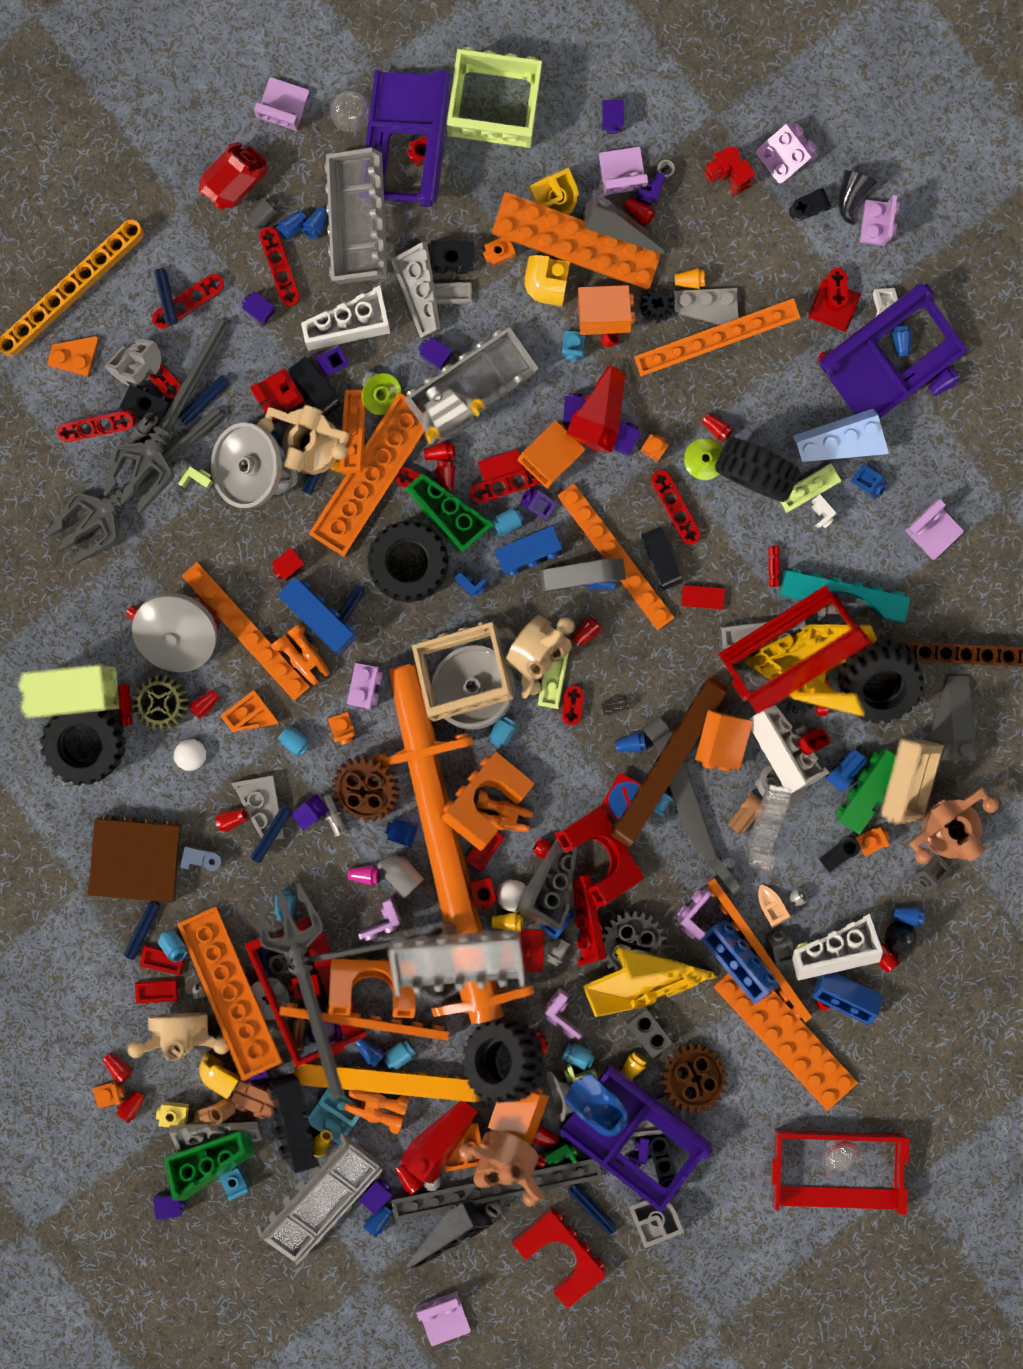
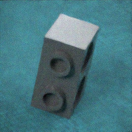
[626,1007,673,1058]

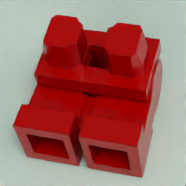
[704,146,756,197]
[249,368,305,424]

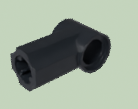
[818,836,860,873]

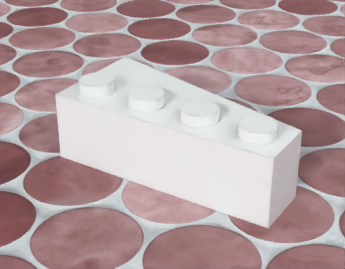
[301,286,390,351]
[749,705,829,795]
[792,914,883,980]

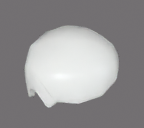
[174,739,206,771]
[496,879,527,912]

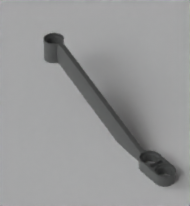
[642,716,742,895]
[268,922,457,974]

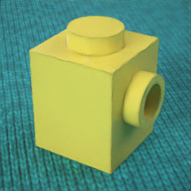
[156,1101,189,1127]

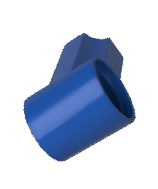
[825,749,867,792]

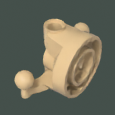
[258,405,350,475]
[506,615,574,698]
[128,1013,229,1061]

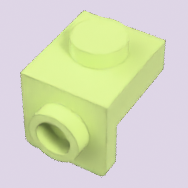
[178,467,214,489]
[564,1063,598,1083]

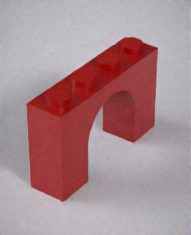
[554,806,644,907]
[512,1207,606,1309]

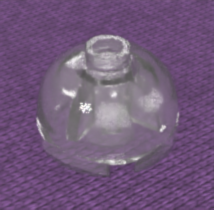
[330,88,371,133]
[821,1140,865,1179]

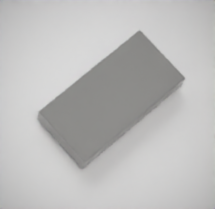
[434,282,472,305]

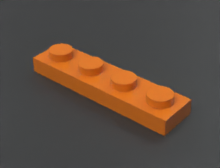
[339,390,366,473]

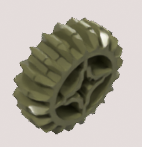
[131,674,189,731]

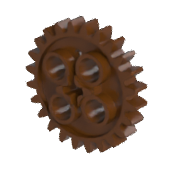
[331,755,400,823]
[660,1044,728,1113]

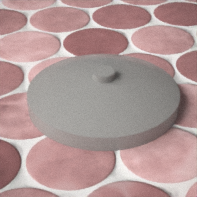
[211,423,282,508]
[132,593,217,672]
[431,645,515,730]

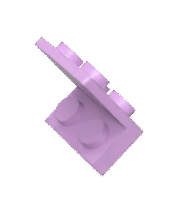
[254,77,309,131]
[599,147,648,195]
[859,195,900,246]
[904,499,963,560]
[347,663,383,709]
[358,896,402,941]
[544,987,582,1039]
[416,1291,471,1346]

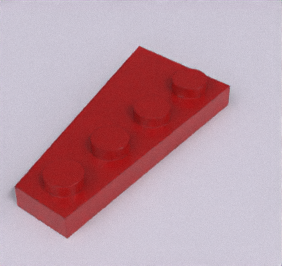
[573,875,606,966]

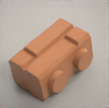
[231,1079,274,1120]

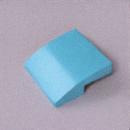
[308,1088,359,1146]

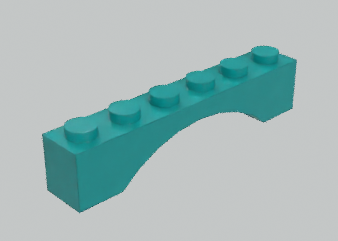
[779,568,910,623]

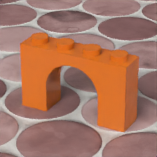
[441,752,535,851]
[328,957,416,1018]

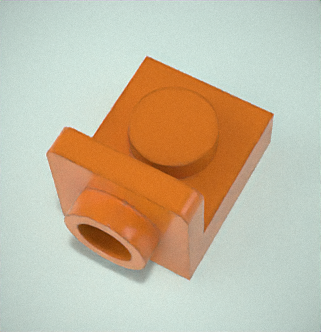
[328,712,356,745]
[855,826,890,857]
[92,1081,125,1109]

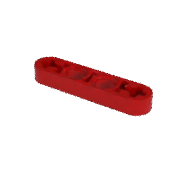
[260,227,300,307]
[152,274,224,329]
[57,409,136,442]
[470,469,541,504]
[651,470,700,545]

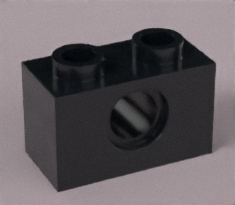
[431,240,474,274]
[119,384,171,426]

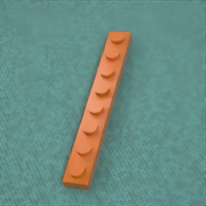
[633,298,800,376]
[557,483,674,631]
[182,562,310,701]
[706,877,812,1022]
[279,1002,449,1041]

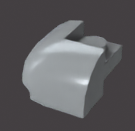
[104,339,161,386]
[377,855,424,898]
[629,1200,684,1248]

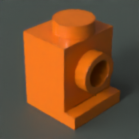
[482,238,516,267]
[640,434,669,462]

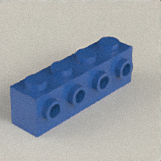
[277,577,358,656]
[701,920,780,1004]

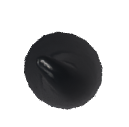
[839,170,878,225]
[885,921,917,956]

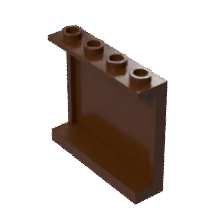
[88,815,182,903]

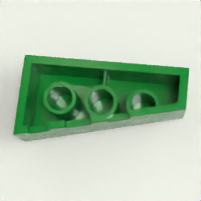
[404,473,494,554]
[835,749,897,835]
[164,1132,255,1201]

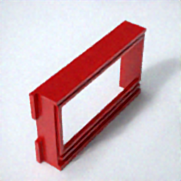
[718,585,871,715]
[245,916,367,1067]
[771,1129,909,1215]

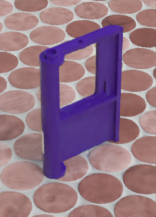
[359,70,454,207]
[818,283,968,419]
[560,1064,713,1213]

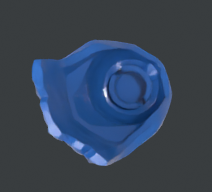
[564,1073,628,1137]

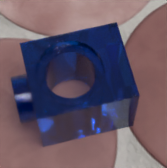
[385,818,418,847]

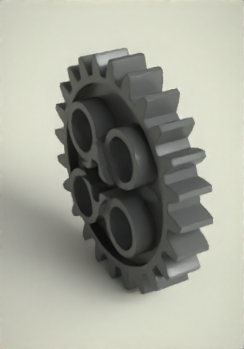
[601,909,667,972]

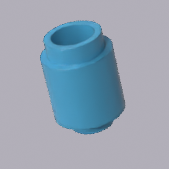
[491,508,523,536]
[488,716,517,748]
[278,726,310,756]
[275,890,296,921]
[158,930,187,962]
[384,1040,416,1070]
[562,1042,595,1070]

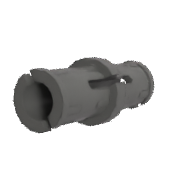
[128,412,158,443]

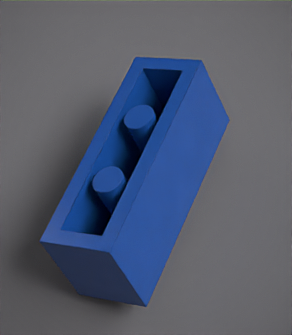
[494,526,562,577]
[812,972,883,1025]

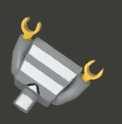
[423,386,486,443]

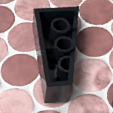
[267,1073,320,1174]

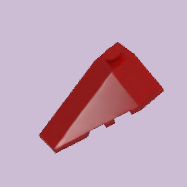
[566,365,625,453]
[400,1101,479,1184]

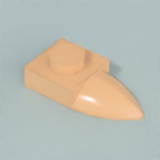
[758,885,791,928]

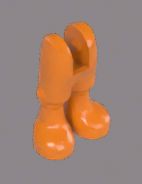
[271,622,330,686]
[475,789,533,832]
[345,1090,409,1135]

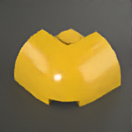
[527,168,579,215]
[525,255,570,306]
[199,1052,240,1099]

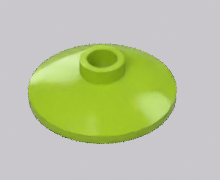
[362,373,401,415]
[684,438,723,480]

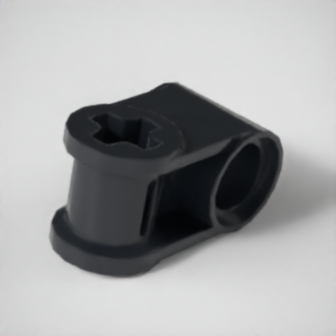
[789,188,832,221]

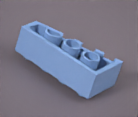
[792,409,889,462]

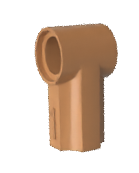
[727,791,768,836]
[193,1098,235,1125]

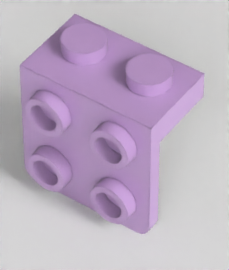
[756,122,819,183]
[676,888,711,940]

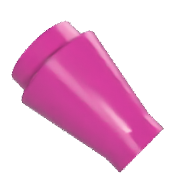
[348,865,380,886]

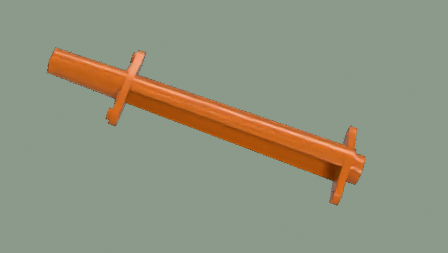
[375,664,535,1024]

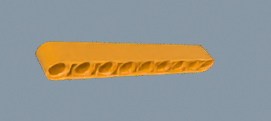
[0,220,144,357]
[294,1061,480,1102]

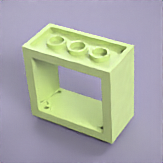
[447,47,542,148]
[19,665,119,718]

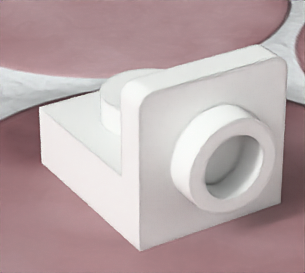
[873,288,898,316]
[811,494,836,528]

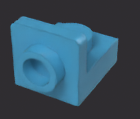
[562,330,585,362]

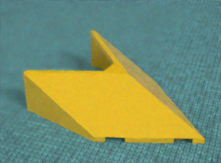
[742,624,877,716]
[583,948,718,1017]

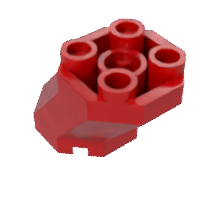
[198,142,269,210]

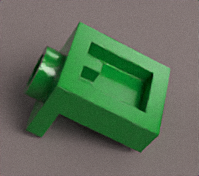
[544,1140,578,1164]

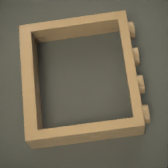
[412,622,514,722]
[881,740,944,824]

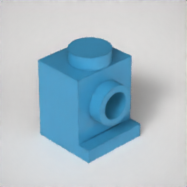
[219,1165,250,1201]

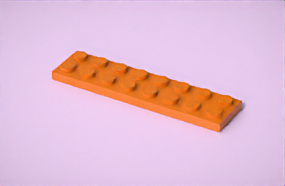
[491,192,661,290]
[308,392,426,557]
[177,906,283,1081]
[713,973,858,1111]

